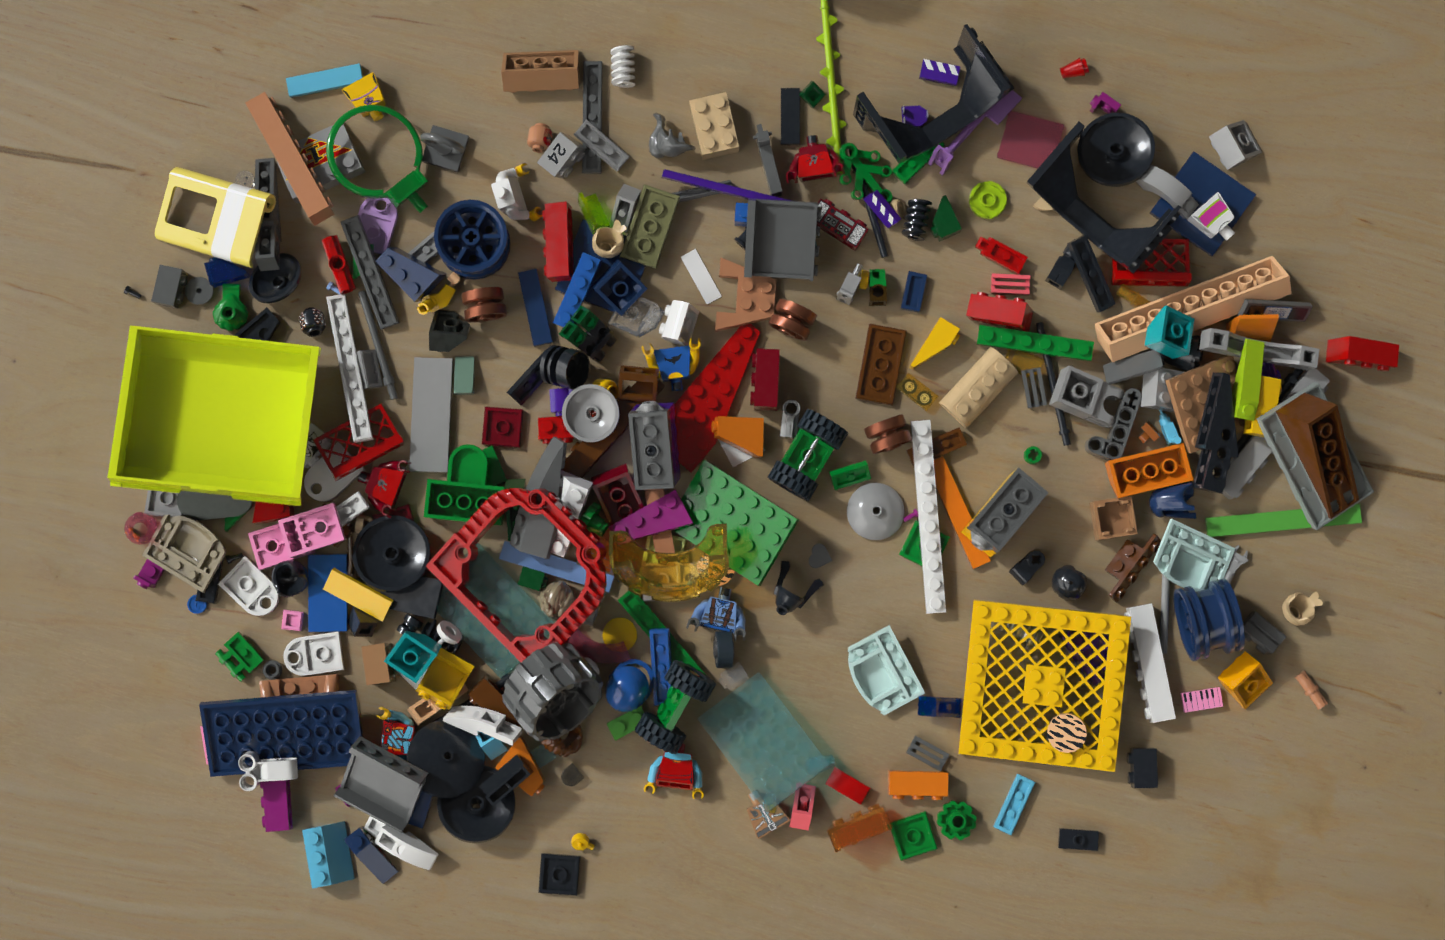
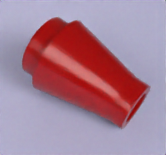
[1060,58,1089,79]

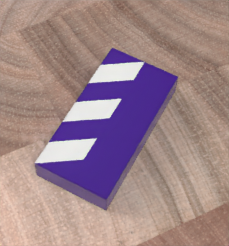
[919,59,960,86]
[863,190,901,228]

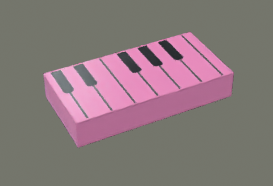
[1180,687,1223,713]

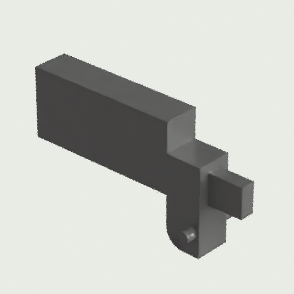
[753,124,782,197]

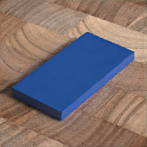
[308,554,348,632]

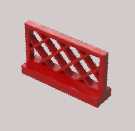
[1111,239,1192,287]
[313,404,404,481]

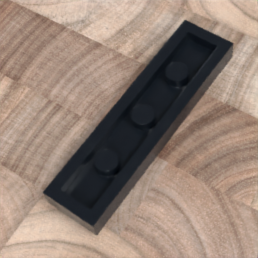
[1067,235,1116,313]

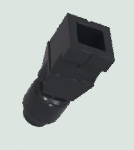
[1045,244,1075,290]

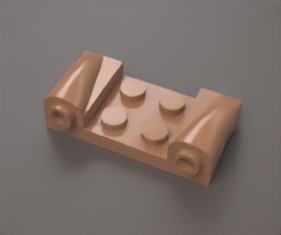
[259,674,339,697]

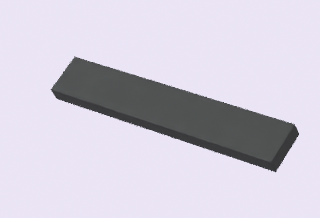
[582,61,603,174]
[340,215,400,329]

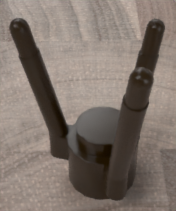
[347,536,361,579]

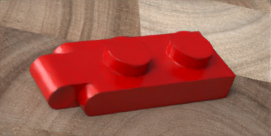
[975,237,1028,275]

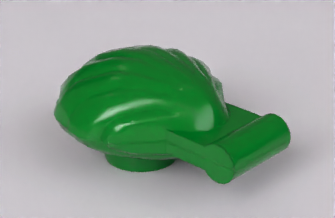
[212,283,249,331]

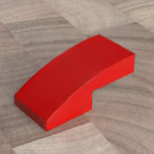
[825,767,871,805]

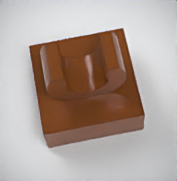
[1138,420,1161,443]

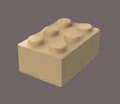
[689,92,739,160]

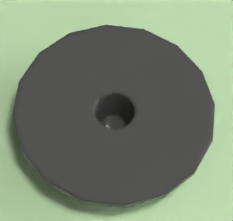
[185,277,213,305]

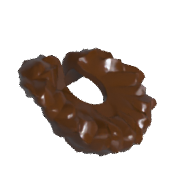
[541,725,583,757]

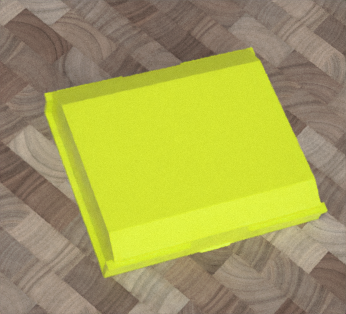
[107,325,321,506]

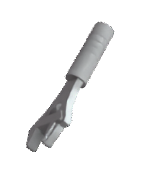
[1224,545,1248,583]

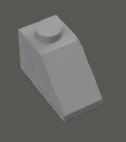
[609,184,642,232]

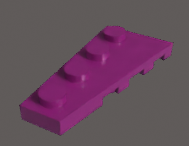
[609,490,694,545]

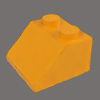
[1217,651,1273,709]

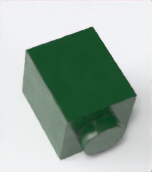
[517,566,549,592]

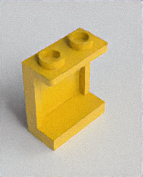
[416,648,474,710]

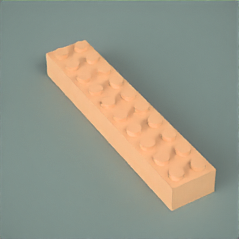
[1095,256,1292,362]

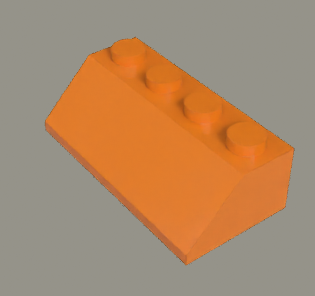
[1105,443,1193,499]

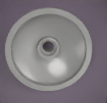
[562,384,620,442]
[847,483,904,540]

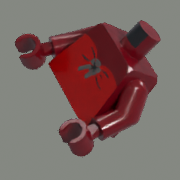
[786,135,846,183]
[358,460,412,518]

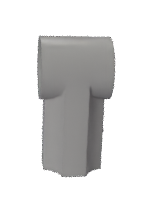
[780,400,800,438]

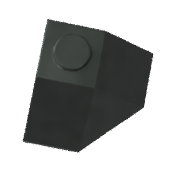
[429,310,470,352]

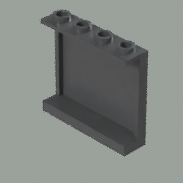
[744,198,822,281]
[334,736,428,833]

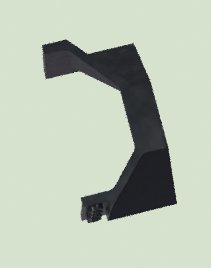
[853,24,1014,164]
[1027,121,1181,274]

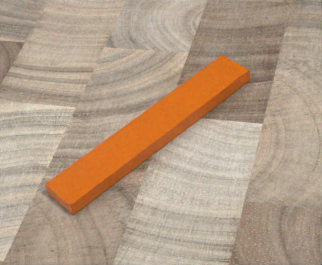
[934,456,991,569]

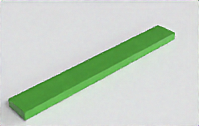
[1205,504,1362,537]

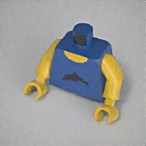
[641,337,701,391]

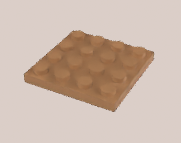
[1165,355,1245,453]

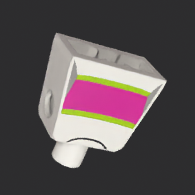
[1187,192,1235,241]

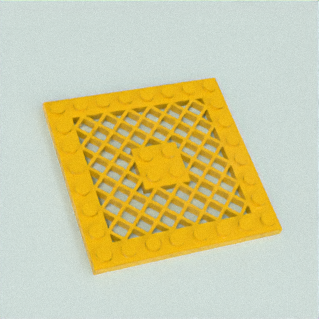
[958,599,1131,772]

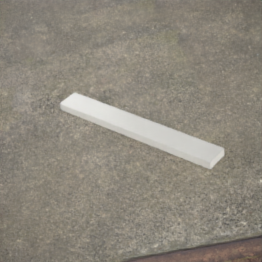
[326,294,373,443]

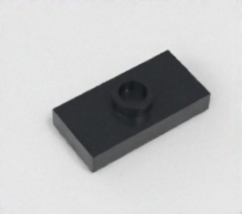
[1058,828,1099,851]

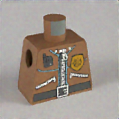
[747,789,790,839]

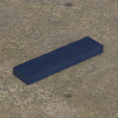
[518,269,553,347]

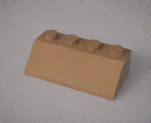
[501,50,580,93]

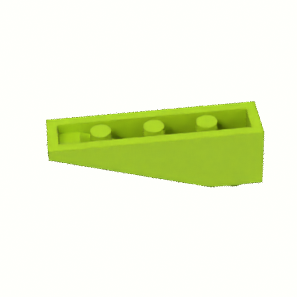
[1232,338,1265,421]

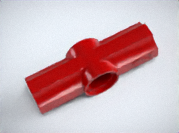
[322,235,356,294]

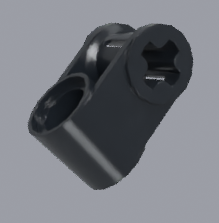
[1009,551,1045,586]

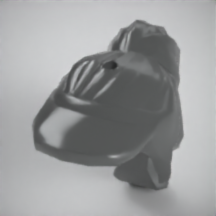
[649,112,696,159]

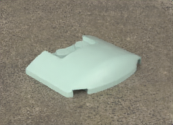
[1153,519,1236,592]
[848,625,925,715]

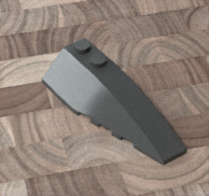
[510,437,567,559]

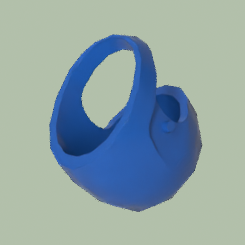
[605,659,653,712]

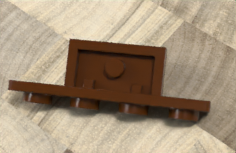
[1105,534,1161,603]

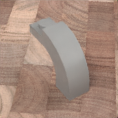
[1136,165,1199,219]

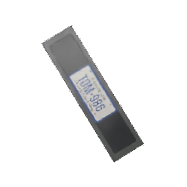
[1238,299,1313,322]

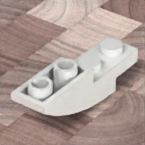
[443,706,522,746]
[364,816,439,870]

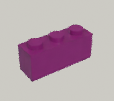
[260,780,293,832]

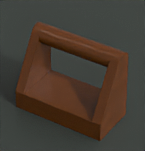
[618,365,659,402]

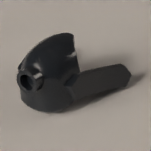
[774,561,824,615]

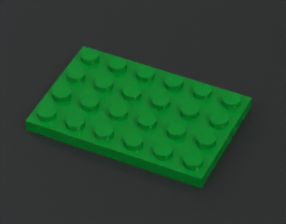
[673,460,799,586]

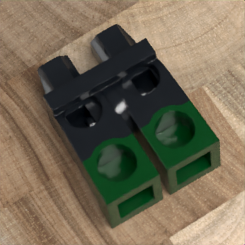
[559,305,617,361]

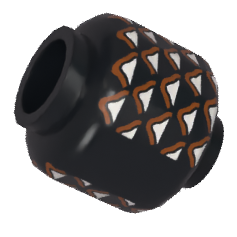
[299,307,326,337]

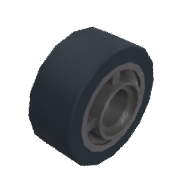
[713,631,734,668]

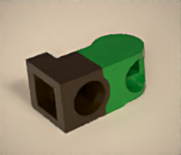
[869,269,887,306]

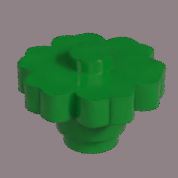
[580,502,609,537]
[936,800,977,840]

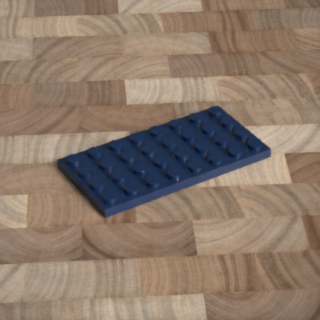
[199,690,363,777]

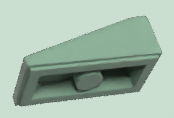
[454,356,475,395]

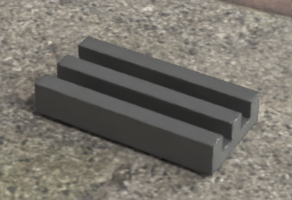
[1021,367,1047,408]
[906,736,950,771]

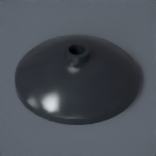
[249,253,302,304]

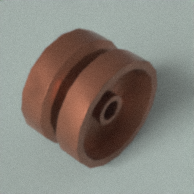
[461,287,507,323]
[769,299,817,341]
[864,414,912,455]

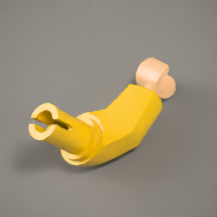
[417,272,460,315]

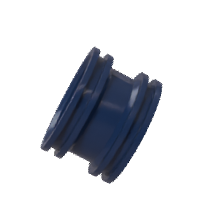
[434,199,511,280]
[1174,579,1245,661]

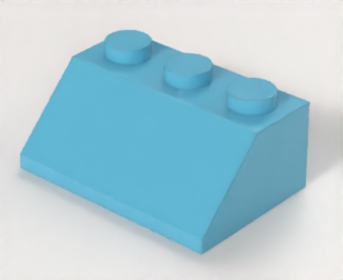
[302,821,355,888]

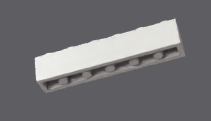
[1124,603,1176,723]

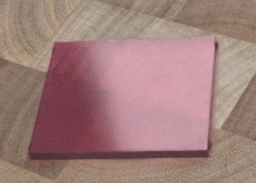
[997,111,1064,169]

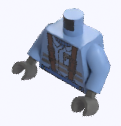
[686,587,746,641]

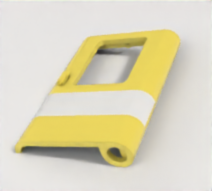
[155,167,276,268]

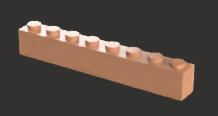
[245,92,335,226]

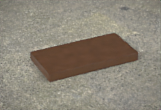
[855,324,907,406]

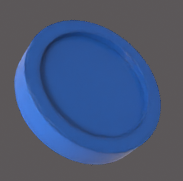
[187,595,207,614]

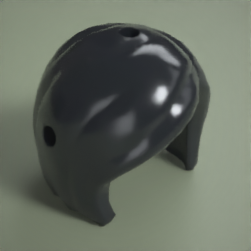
[272,560,309,597]
[1052,565,1088,600]

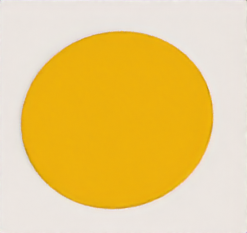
[602,618,637,652]

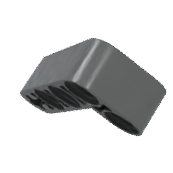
[1085,388,1142,461]

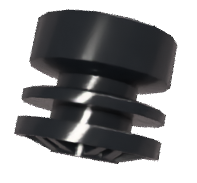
[540,345,590,390]

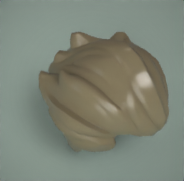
[538,581,576,619]

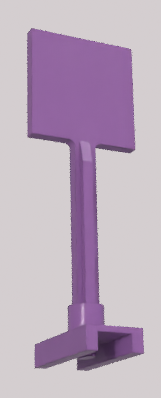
[928,90,1022,176]

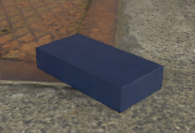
[901,271,927,313]

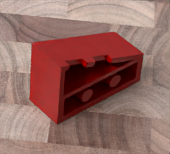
[966,292,1034,332]
[1326,336,1399,372]

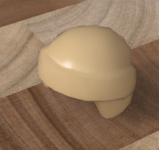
[592,220,627,258]
[1282,592,1323,626]

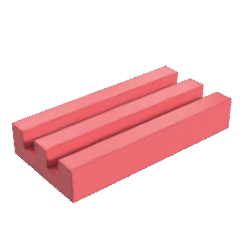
[991,273,1030,295]

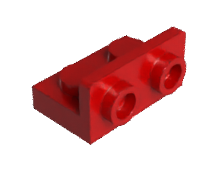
[538,416,577,444]

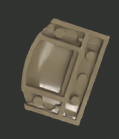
[142,515,226,593]

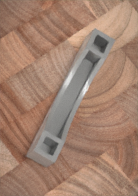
[1199,328,1320,370]

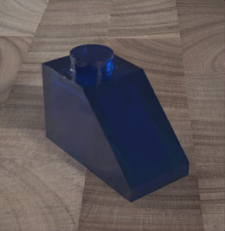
[204,257,251,288]
[918,696,962,718]

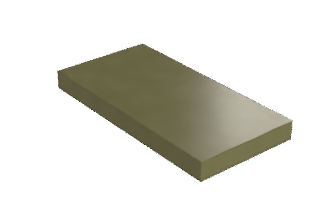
[620,184,680,269]

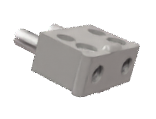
[837,264,863,305]

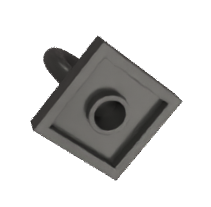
[420,125,470,173]

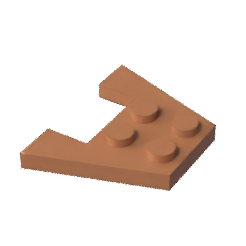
[715,258,776,332]

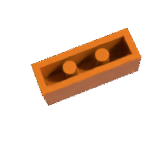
[888,770,948,800]

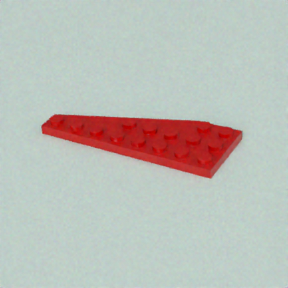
[674,324,760,473]

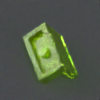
[578,192,610,235]

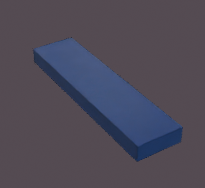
[649,628,673,706]

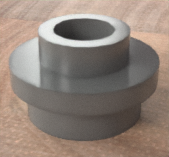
[263,660,283,680]

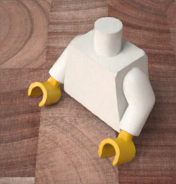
[491,163,542,221]

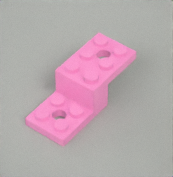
[248,503,346,570]

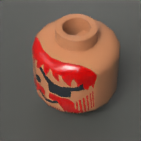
[527,123,553,153]

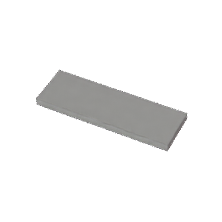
[409,357,453,473]

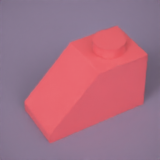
[789,783,816,831]

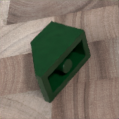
[930,195,962,242]

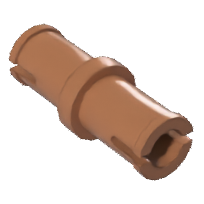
[1295,671,1328,710]

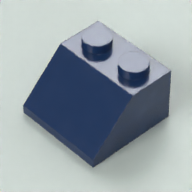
[591,259,648,316]

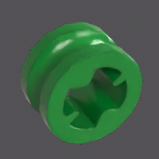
[1024,446,1042,464]

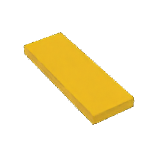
[323,568,394,622]

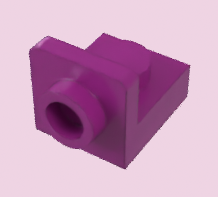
[1089,92,1121,114]
[133,559,165,589]

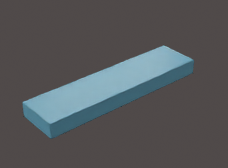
[286,63,363,98]

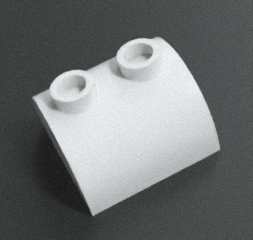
[659,300,699,346]

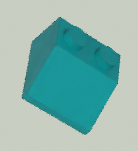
[1144,305,1195,359]
[384,631,442,683]

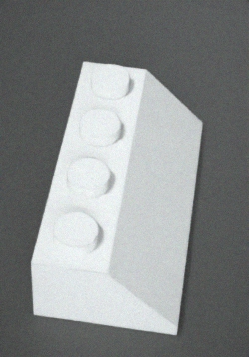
[551,470,593,558]

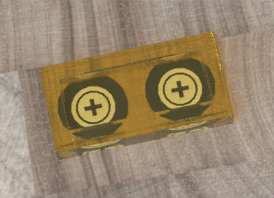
[896,373,938,411]

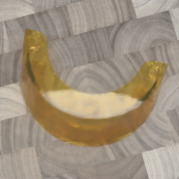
[609,524,729,602]

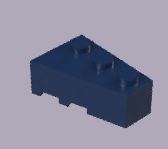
[376,247,447,302]

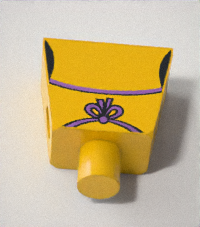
[342,72,386,121]

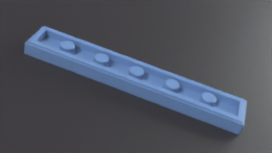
[499,541,615,592]

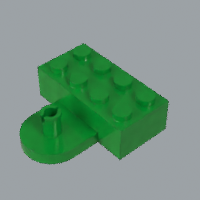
[423,444,505,525]

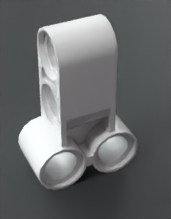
[238,751,298,791]

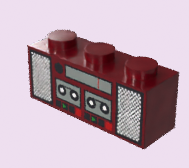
[817,198,869,251]

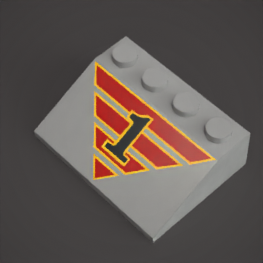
[277,124,366,204]

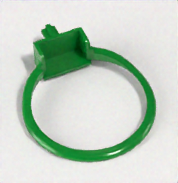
[326,105,428,213]

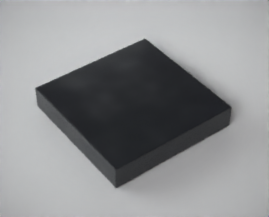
[538,853,580,896]

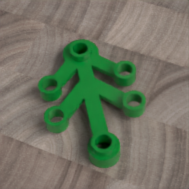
[839,143,893,203]

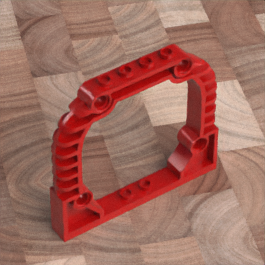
[426,488,607,662]

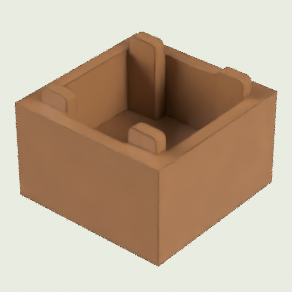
[1089,496,1138,541]
[361,643,399,685]

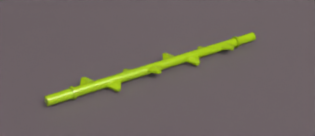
[816,0,846,174]

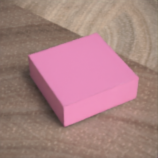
[281,610,304,631]

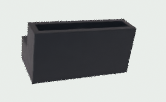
[479,754,533,806]

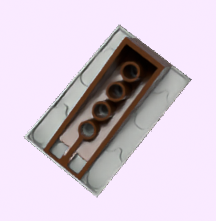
[1257,382,1374,530]

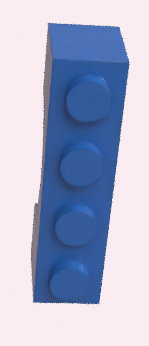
[553,252,603,327]

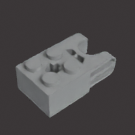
[1049,366,1124,428]

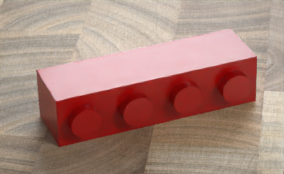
[542,201,574,282]

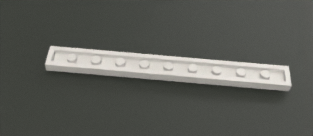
[911,420,946,614]

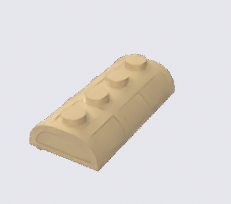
[939,347,1018,429]

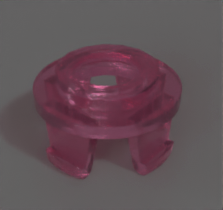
[124,512,157,545]

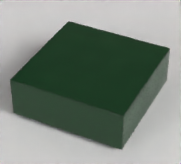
[799,81,826,108]

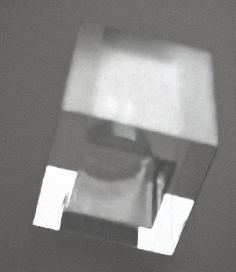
[719,662,750,690]

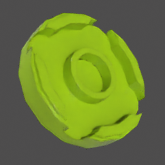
[969,181,1007,219]

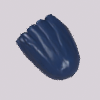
[1149,481,1197,519]

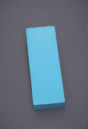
[993,774,1035,835]

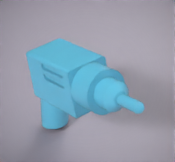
[1159,410,1181,446]

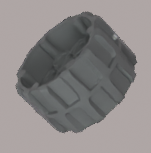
[502,642,603,741]

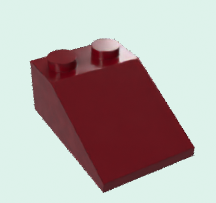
[591,463,644,526]

